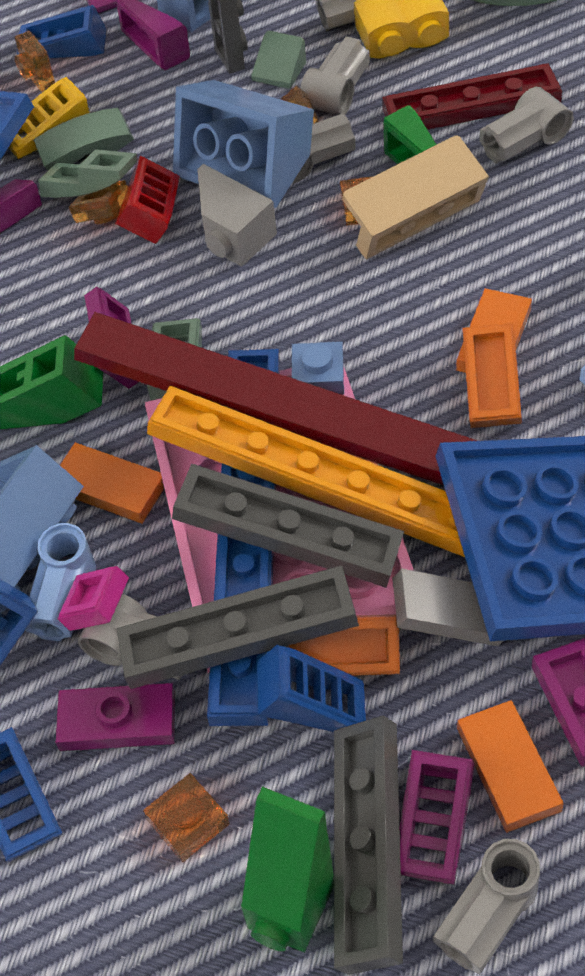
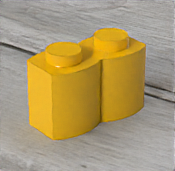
[354,0,449,59]

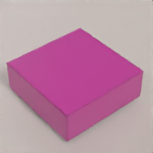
[58,566,129,631]

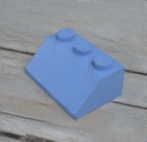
[173,80,314,208]
[0,445,84,613]

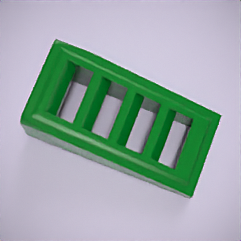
[383,105,437,164]

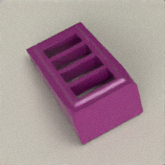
[116,0,190,71]
[399,750,475,885]

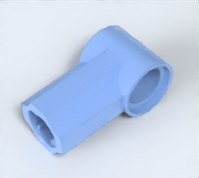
[25,523,96,642]

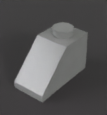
[197,164,277,267]

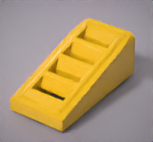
[8,77,90,159]

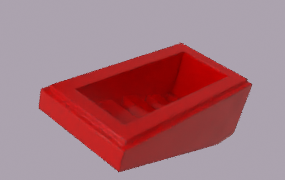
[115,155,180,244]

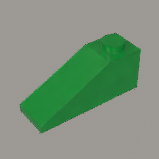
[0,335,104,429]
[241,786,334,953]

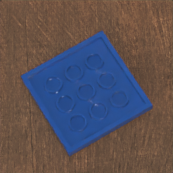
[435,436,585,642]

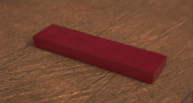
[382,63,562,130]

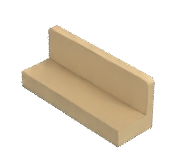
[342,136,489,260]

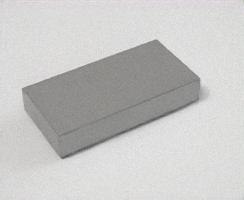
[392,568,503,646]

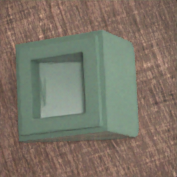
[251,30,306,89]

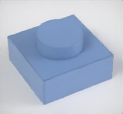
[292,342,344,394]

